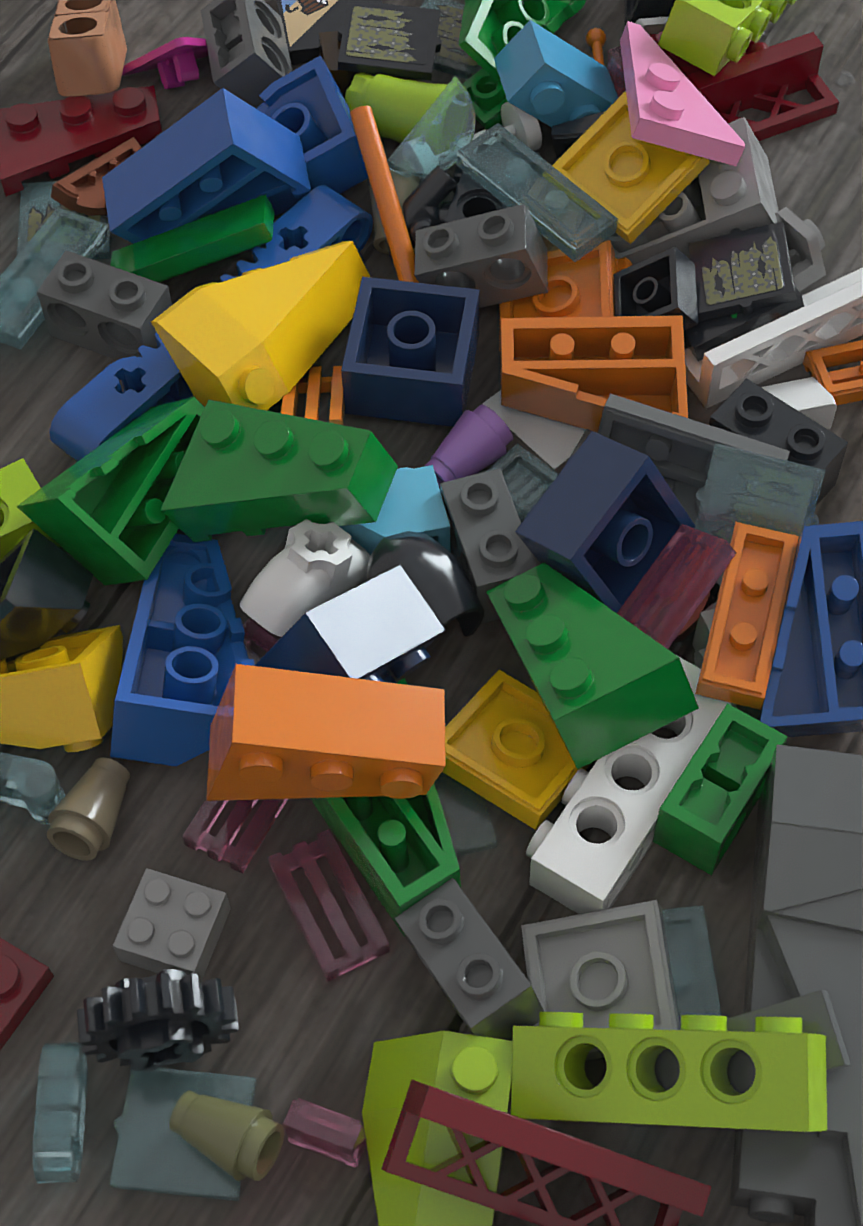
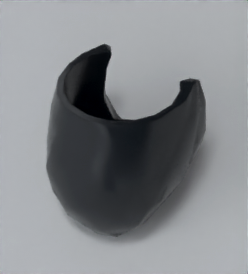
[366,531,484,637]

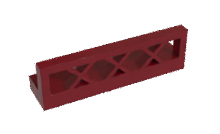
[686,32,839,141]
[381,1079,712,1226]

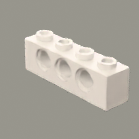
[526,657,737,914]

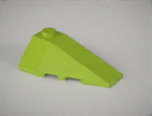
[362,1031,513,1226]

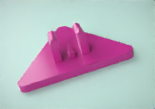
[122,37,209,89]

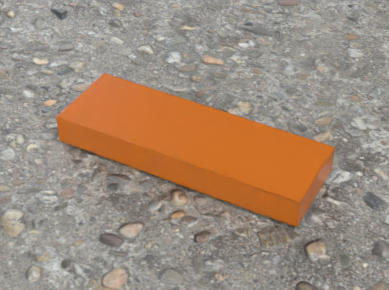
[695,522,799,710]

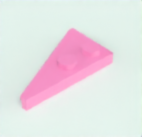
[620,21,745,166]

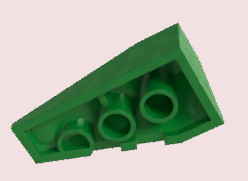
[458,0,586,81]

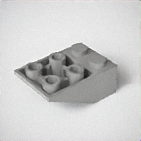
[595,117,778,265]

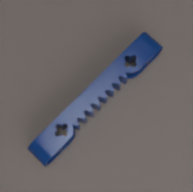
[49,185,373,462]

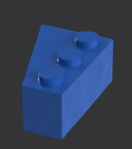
[102,88,311,244]
[757,521,863,737]

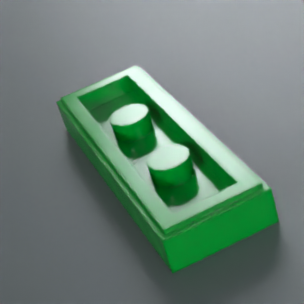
[110,194,274,283]

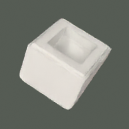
[761,377,837,429]

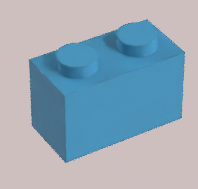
[494,20,618,127]

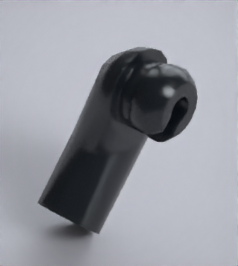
[402,164,458,248]

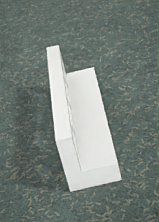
[685,268,863,409]

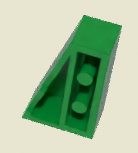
[16,397,205,586]
[160,400,398,542]
[486,563,699,769]
[310,678,461,937]

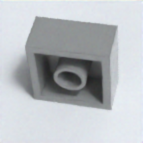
[113,868,231,982]

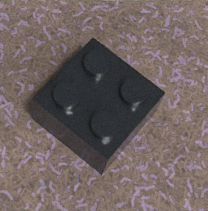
[613,246,698,331]

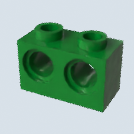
[652,703,788,876]

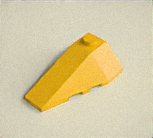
[151,241,371,411]
[0,625,123,752]

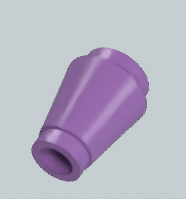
[424,404,513,488]

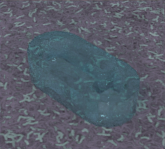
[33,1042,88,1183]

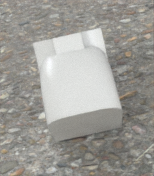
[240,519,370,637]

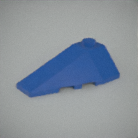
[256,55,368,216]
[110,534,255,766]

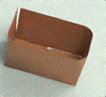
[48,0,127,97]

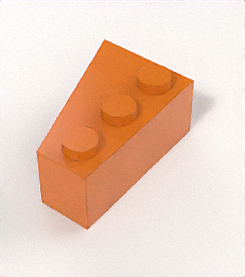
[500,316,688,433]
[206,664,445,801]

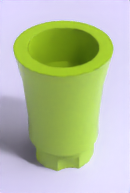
[345,73,469,156]

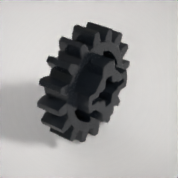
[77,969,239,1072]

